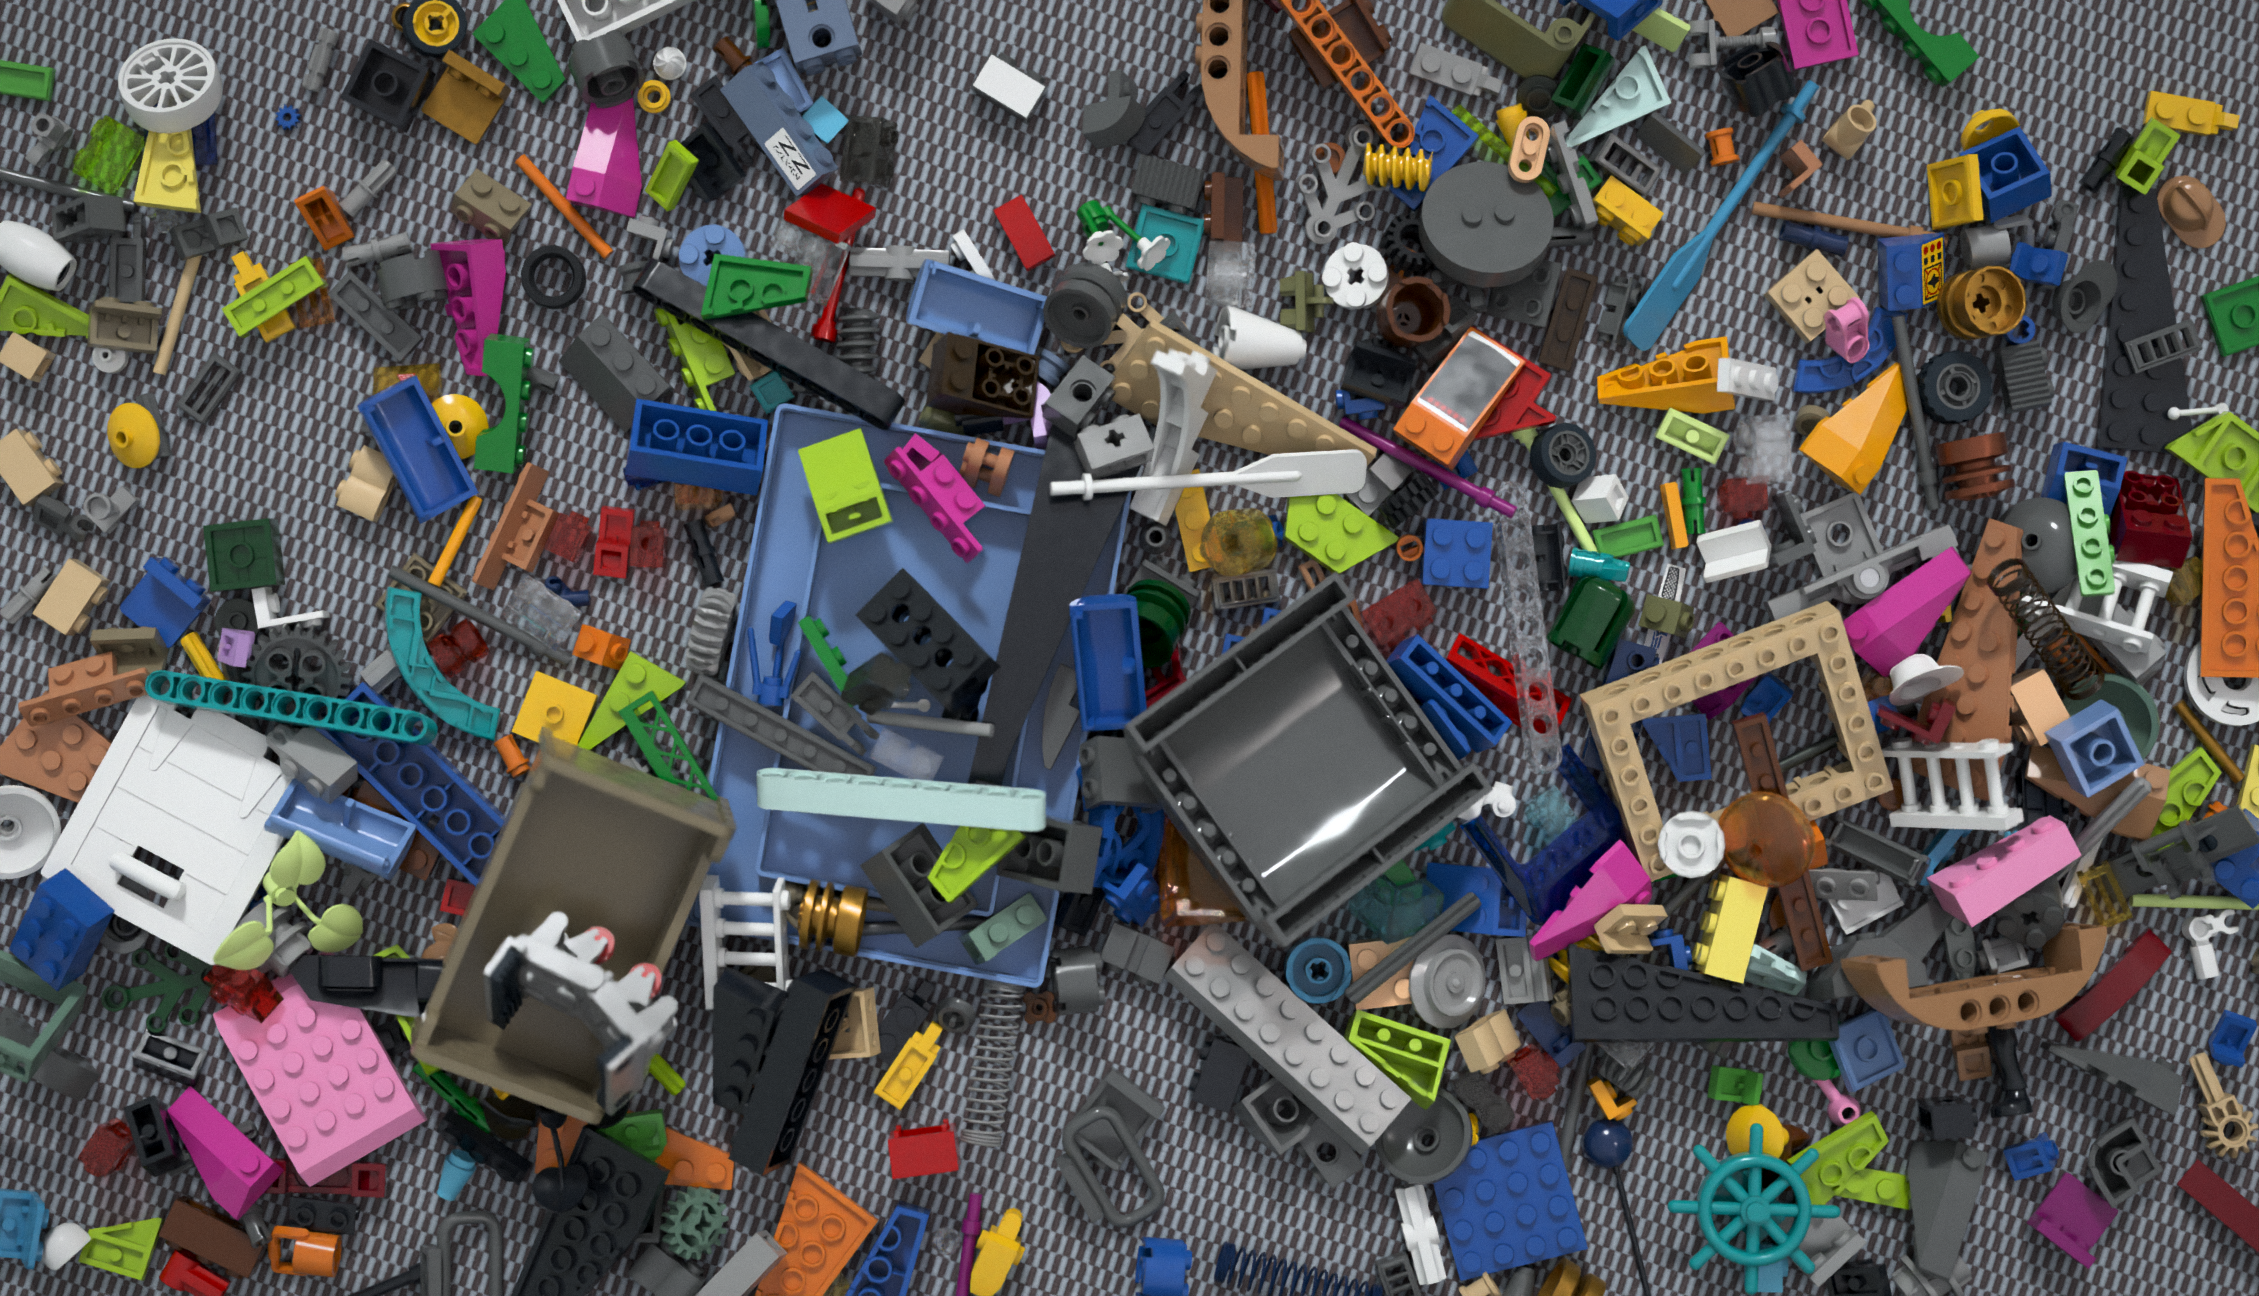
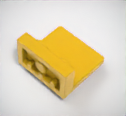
[1592,175,1664,247]

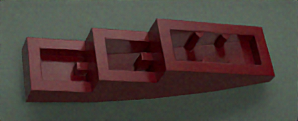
[2176,1159,2259,1255]

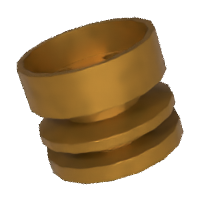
[1936,266,2026,340]
[798,879,868,958]

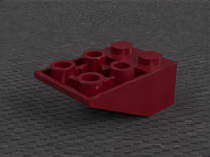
[2111,471,2193,569]

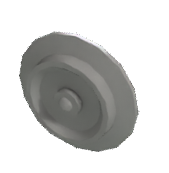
[1409,934,1486,1028]

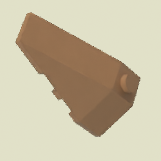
[2025,746,2170,841]

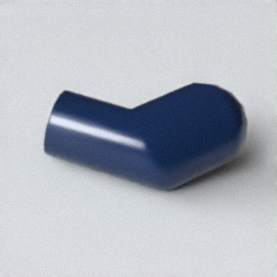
[544,576,591,608]

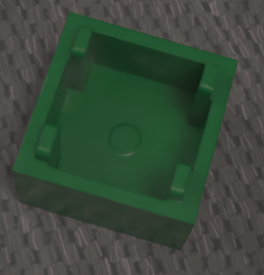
[203,518,285,592]

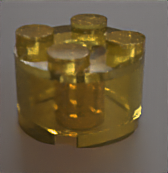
[1200,508,1278,576]

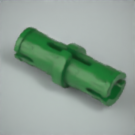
[1680,468,1706,535]

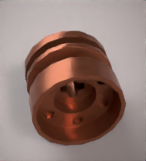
[1935,431,2016,501]

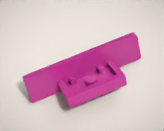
[884,447,985,563]

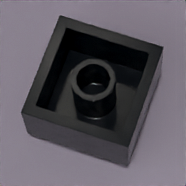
[340,38,436,133]

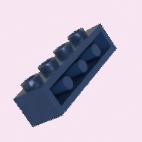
[1580,639,1660,772]

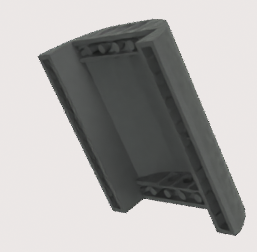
[1123,572,1493,948]

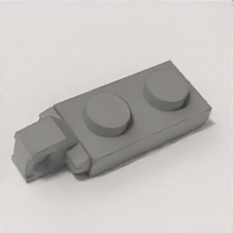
[1409,43,1503,97]

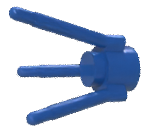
[747,627,801,706]

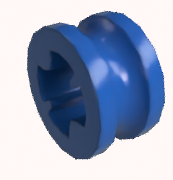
[2003,315,2035,345]

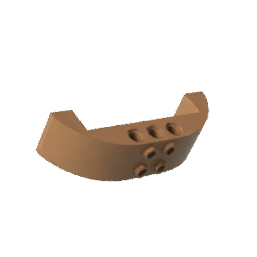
[1195,0,1284,181]
[1841,922,2107,1034]

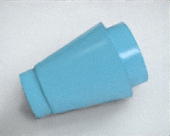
[437,1149,476,1201]

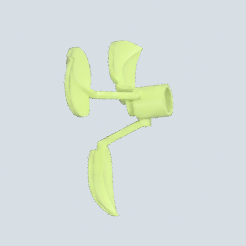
[213,830,363,970]

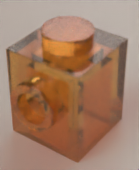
[674,482,724,511]

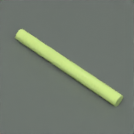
[2129,894,2259,910]

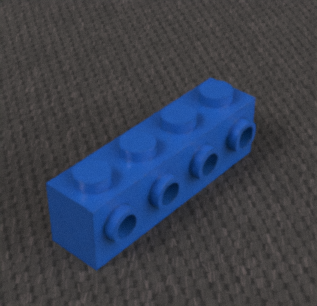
[1386,634,1512,753]

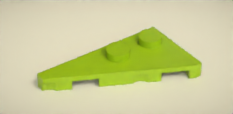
[0,274,89,339]
[577,651,687,750]

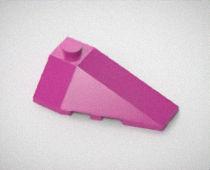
[566,90,642,218]
[1843,546,1972,677]
[1529,840,1652,962]

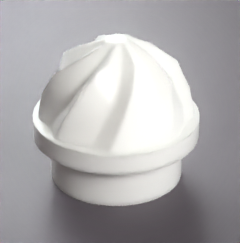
[653,47,687,80]

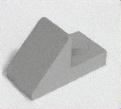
[1344,452,1413,516]

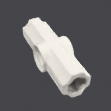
[1394,1183,1446,1285]

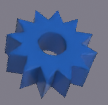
[274,104,302,131]

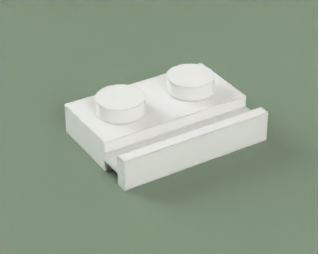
[1826,867,1905,935]

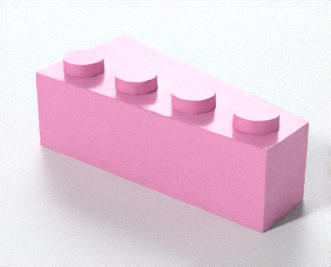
[1926,815,2082,927]

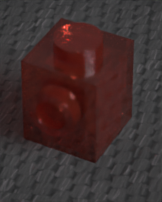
[1717,477,1768,519]
[544,510,595,563]
[629,520,668,568]

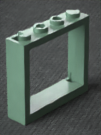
[0,950,88,1084]

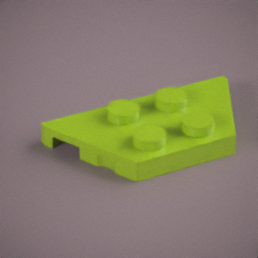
[2165,411,2259,513]
[1283,494,1399,574]

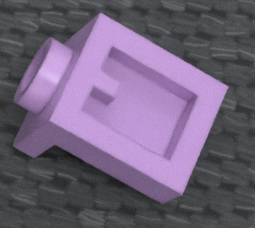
[217,628,255,668]

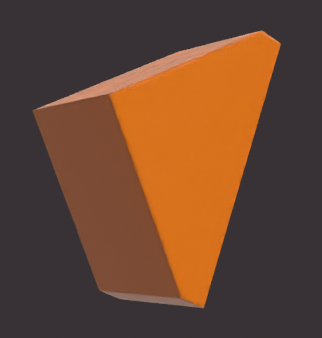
[294,185,355,251]

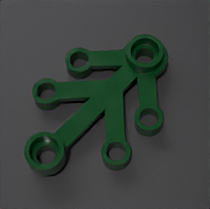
[101,943,231,1033]

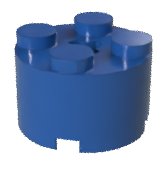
[1135,1237,1192,1296]

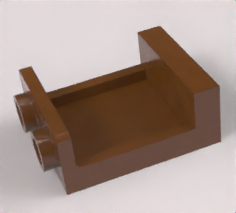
[1288,0,1392,93]

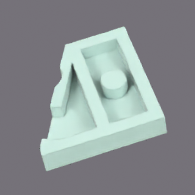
[1744,944,1807,996]

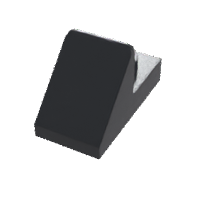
[1826,1258,1892,1296]

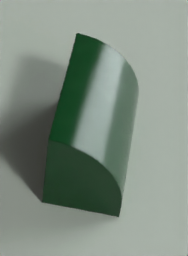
[1551,43,1615,120]

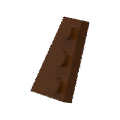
[355,779,441,881]

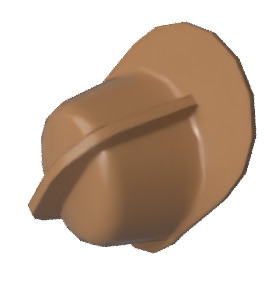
[2157,175,2226,248]

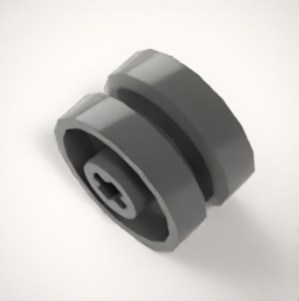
[1043,262,1127,349]

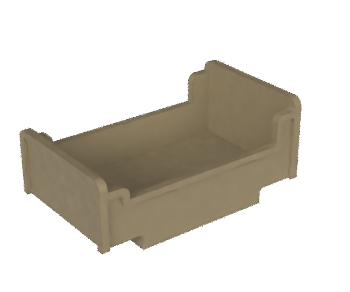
[411,726,737,1124]

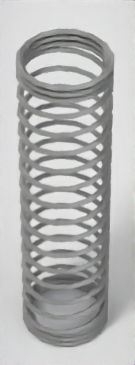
[960,979,1025,1147]

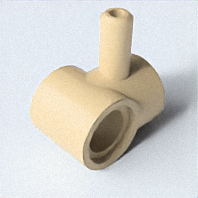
[1821,100,1876,161]

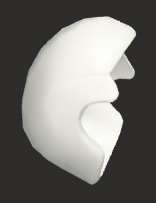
[41,1223,91,1270]

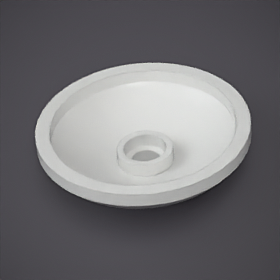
[0,785,61,879]

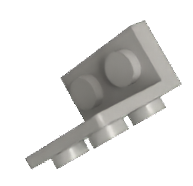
[1769,1202,1867,1287]

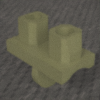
[1280,271,1333,333]

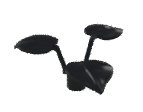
[483,1094,630,1214]

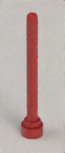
[809,187,865,343]

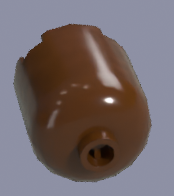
[1375,276,1451,349]

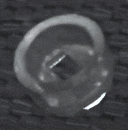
[932,1227,960,1255]

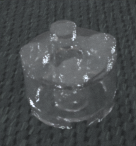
[1205,239,1255,308]

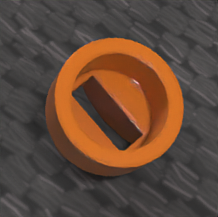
[1396,534,1423,561]

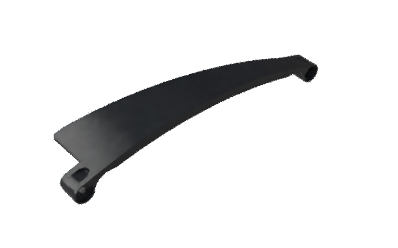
[968,395,1151,787]

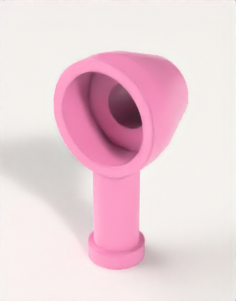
[1813,1079,1861,1127]

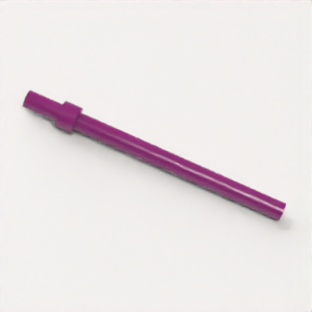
[1339,416,1518,519]
[955,1192,983,1296]

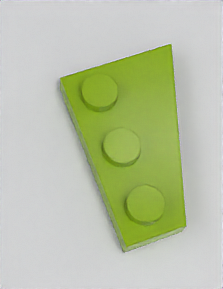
[2150,747,2222,851]
[928,826,1026,904]
[1787,1110,1889,1205]

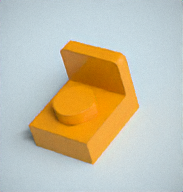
[1586,1076,1638,1121]

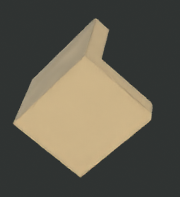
[0,333,56,383]

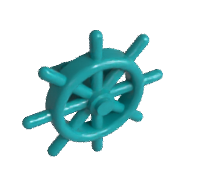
[1667,1123,1841,1295]

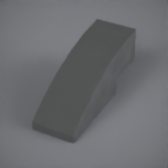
[1042,663,1080,770]

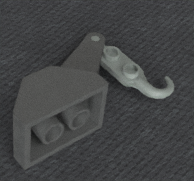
[1808,894,1977,1001]

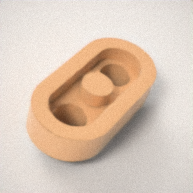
[1508,116,1550,183]

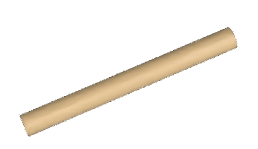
[153,255,202,376]

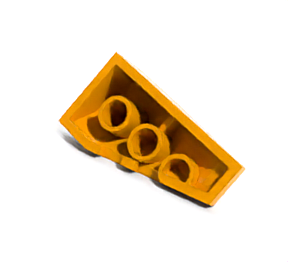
[1597,336,1735,414]
[1799,362,1908,495]

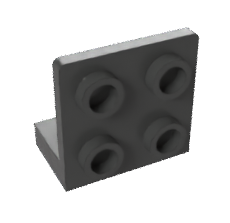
[1767,490,1817,569]

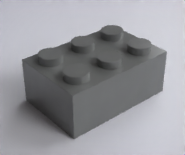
[996,815,1102,894]

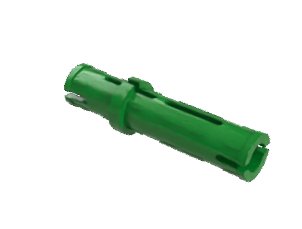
[412,1063,491,1134]

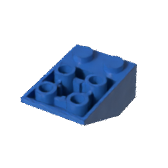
[2030,442,2128,541]
[1423,862,1530,937]

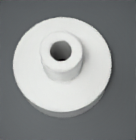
[92,348,129,374]

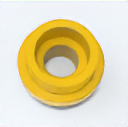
[637,80,671,114]

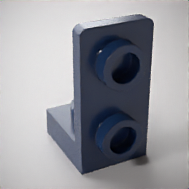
[1516,1001,1587,1069]

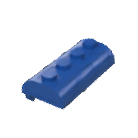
[357,375,479,524]
[1069,594,1147,732]

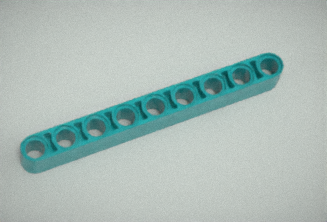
[145,670,437,745]

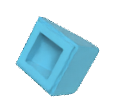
[802,95,849,144]

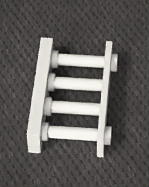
[2018,559,2173,654]
[1882,737,2024,831]
[699,875,792,1009]

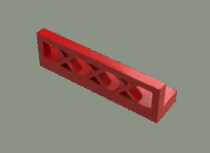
[1445,633,1572,743]

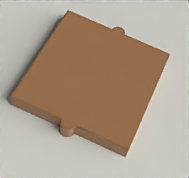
[1704,0,1779,37]

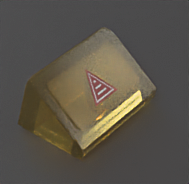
[373,363,443,397]

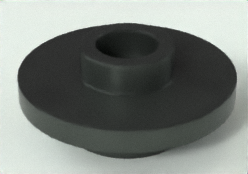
[1516,75,1559,119]
[215,598,261,638]

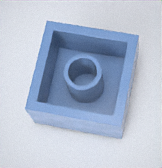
[2044,699,2145,798]

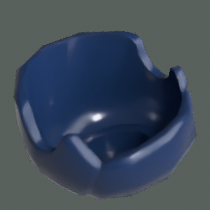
[1580,1118,1633,1170]

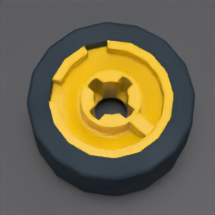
[402,0,468,58]

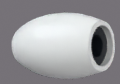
[0,220,77,291]

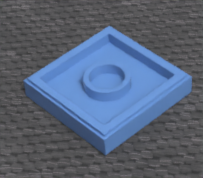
[1828,1008,1906,1092]

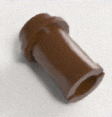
[713,36,753,76]

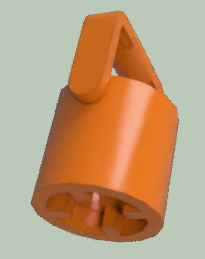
[268,1226,342,1278]

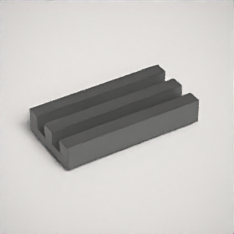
[176,352,243,425]

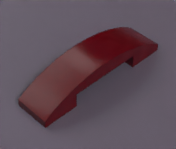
[2054,928,2172,1042]
[264,1158,387,1198]

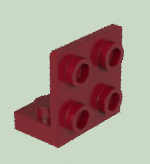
[1876,697,1956,746]

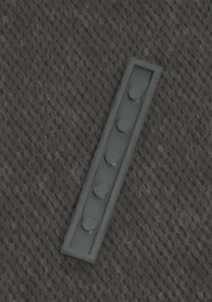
[685,673,877,776]

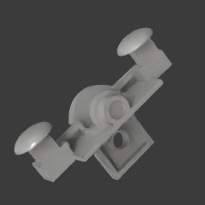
[1763,492,1973,622]

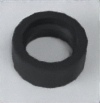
[521,245,586,309]

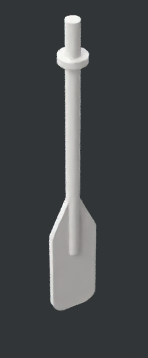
[1050,449,1367,500]

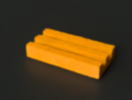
[1659,482,1688,550]

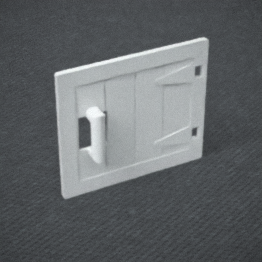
[41,683,292,965]

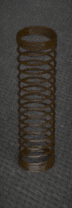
[1987,558,2105,700]

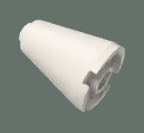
[1212,306,1307,370]

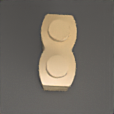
[335,445,397,523]
[1454,1009,1521,1075]

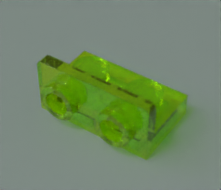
[72,115,147,195]

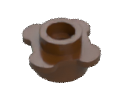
[1023,991,1057,1024]

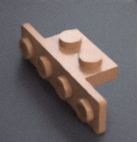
[472,462,560,590]
[18,651,150,727]

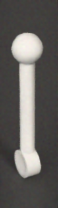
[2167,403,2229,420]
[861,698,931,712]

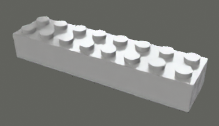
[1164,921,1412,1155]

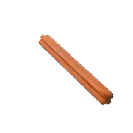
[1247,71,1277,235]

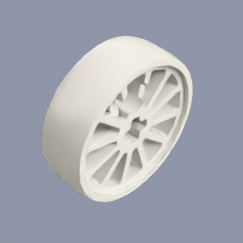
[118,39,222,133]

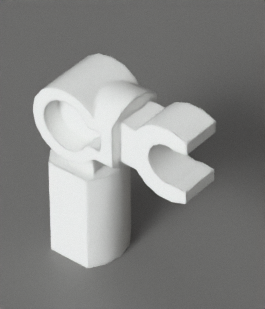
[2182,909,2239,979]

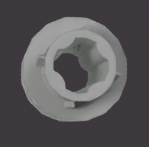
[236,902,314,979]
[1891,1254,1972,1296]

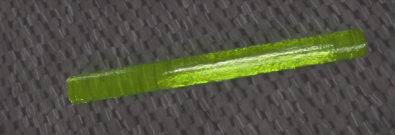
[1452,104,1558,199]

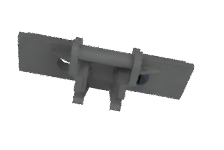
[2092,804,2259,903]

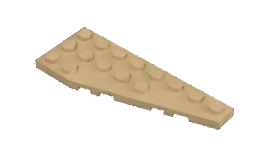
[1112,319,1377,466]

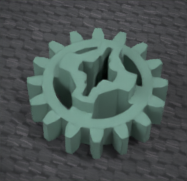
[660,1186,729,1260]

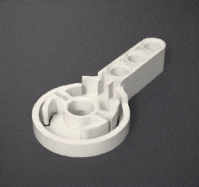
[2184,641,2259,726]

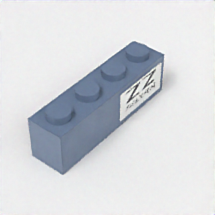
[720,61,839,197]

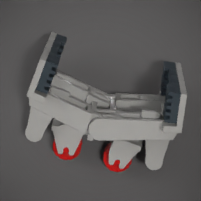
[483,912,678,1116]

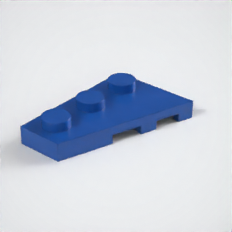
[1389,94,1479,212]

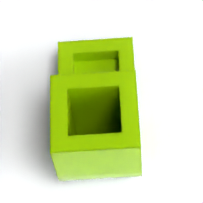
[2115,117,2181,195]

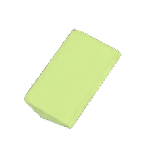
[1632,8,1691,52]
[1655,407,1730,465]

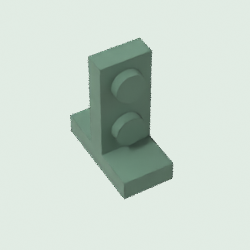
[958,892,1048,965]

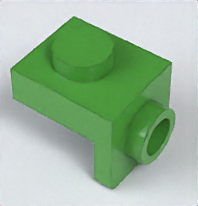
[1707,1065,1763,1105]

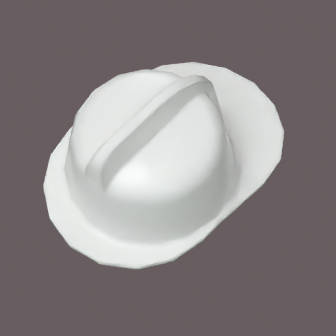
[1889,654,1964,706]

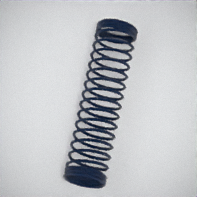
[1214,1241,1383,1296]

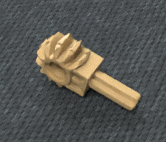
[2188,1052,2259,1158]

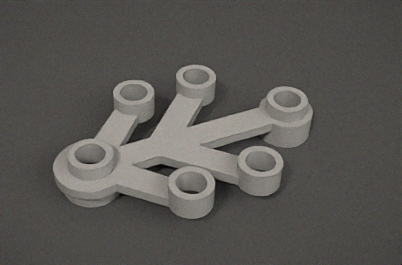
[1296,124,1388,244]

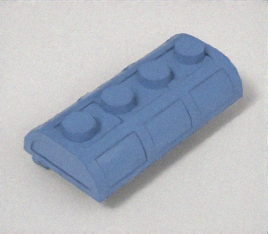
[906,259,1047,355]
[264,778,417,880]

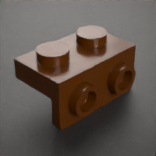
[1203,172,1244,244]

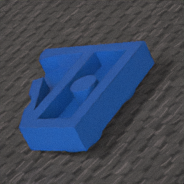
[1641,713,1712,782]

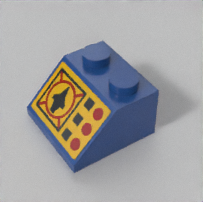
[1877,232,1945,311]

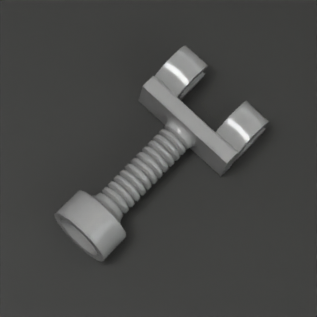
[1687,19,1776,69]
[83,486,141,534]

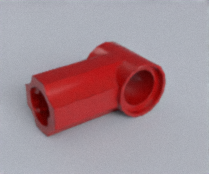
[159,1249,232,1296]

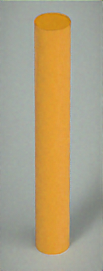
[428,495,483,588]

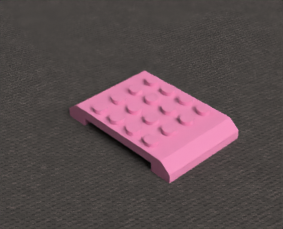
[213,952,428,1187]

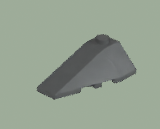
[1232,1027,1345,1156]
[2040,1041,2183,1116]

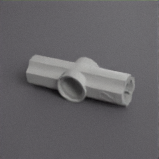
[849,245,950,282]

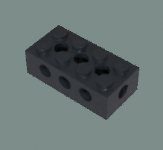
[856,568,1001,714]

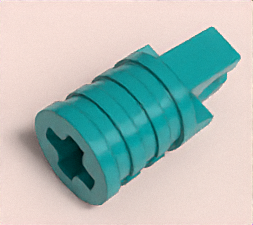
[1568,547,1630,582]

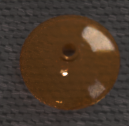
[1718,792,1815,888]

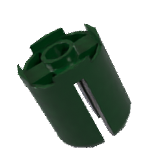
[1546,576,1635,670]

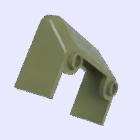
[1441,0,1597,80]

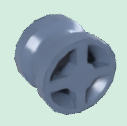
[1037,349,1071,388]

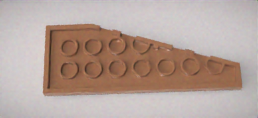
[1910,518,2023,801]

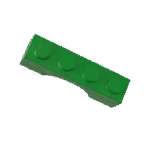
[1861,0,1980,88]
[474,333,535,474]

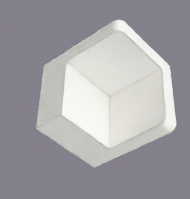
[1571,474,1629,523]

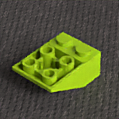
[798,428,894,544]

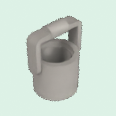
[1960,215,2035,271]

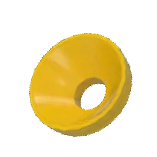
[1960,109,2020,151]

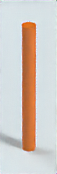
[515,154,614,260]

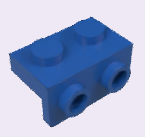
[1100,863,1165,927]

